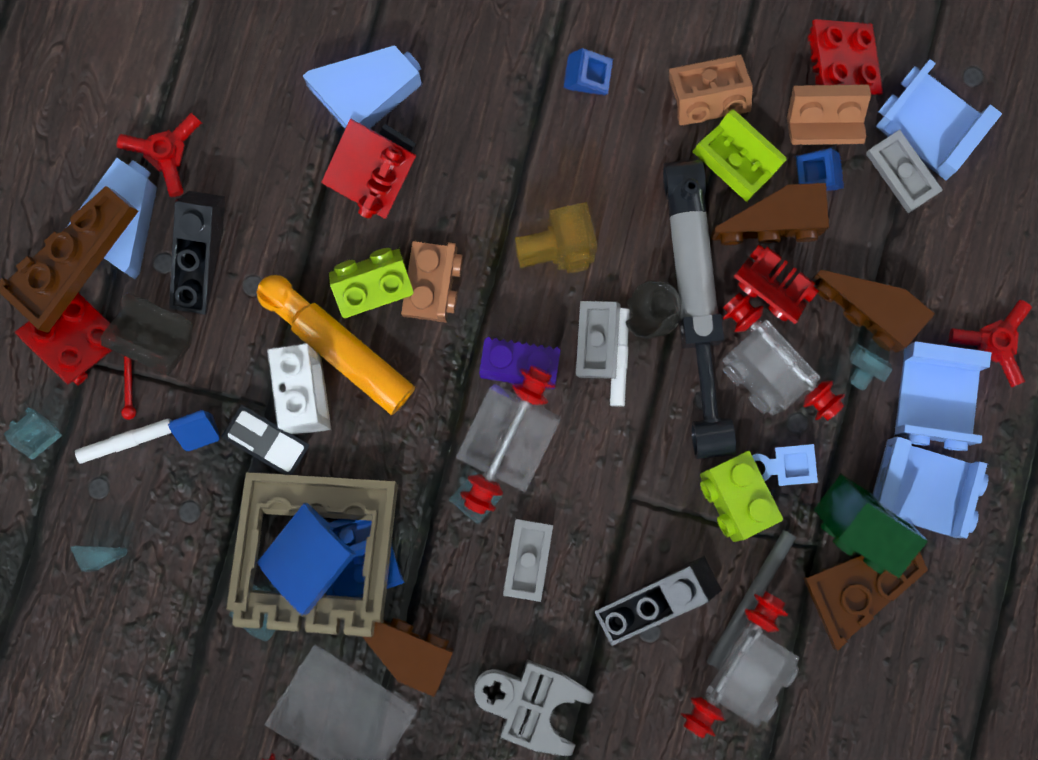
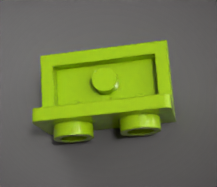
[692,109,786,202]
[329,248,414,318]
[700,451,784,542]

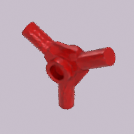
[117,113,202,197]
[949,300,1032,387]

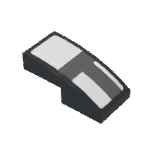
[221,404,310,475]

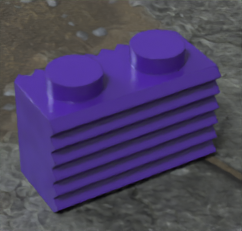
[479,336,560,389]

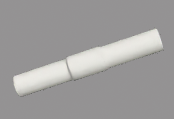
[610,308,630,407]
[75,418,172,464]

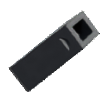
[169,191,225,315]
[594,556,722,646]

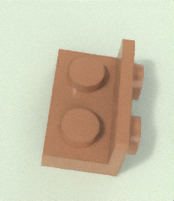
[669,55,753,125]
[787,85,871,145]
[401,241,463,323]

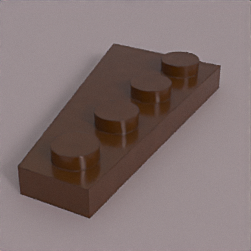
[0,186,139,333]

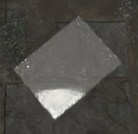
[264,644,418,760]

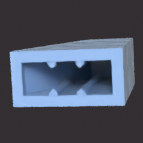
[303,45,422,129]
[68,158,157,279]

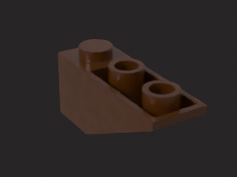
[710,183,829,246]
[811,270,935,353]
[362,617,455,697]

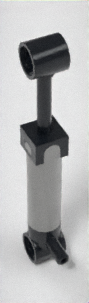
[663,159,736,459]

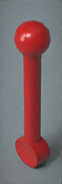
[119,342,136,420]

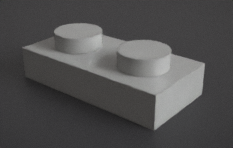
[866,130,943,214]
[576,301,620,379]
[503,519,553,602]

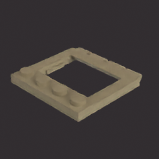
[226,472,398,637]

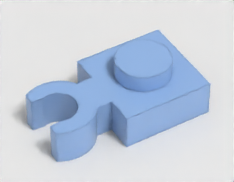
[752,444,818,486]

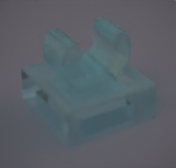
[850,344,893,391]
[4,407,62,460]

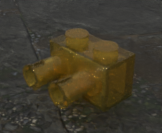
[515,202,598,273]

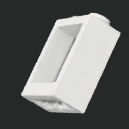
[268,344,331,435]

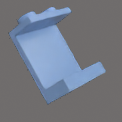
[876,59,1002,180]
[895,341,991,451]
[872,437,988,538]

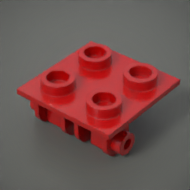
[808,19,883,95]
[321,119,417,219]
[733,245,819,324]
[14,293,126,385]

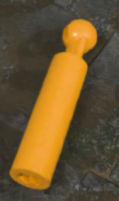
[256,275,416,415]

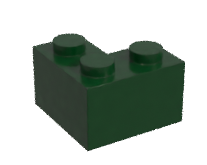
[814,474,928,578]

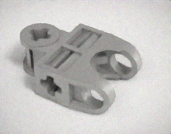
[474,660,594,756]

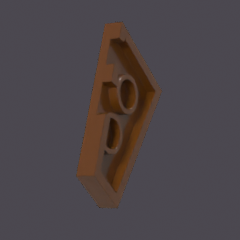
[803,552,928,651]

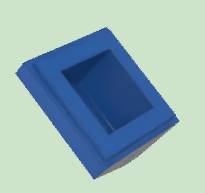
[564,48,613,95]
[796,148,844,191]
[168,410,220,451]

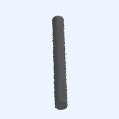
[706,530,796,670]

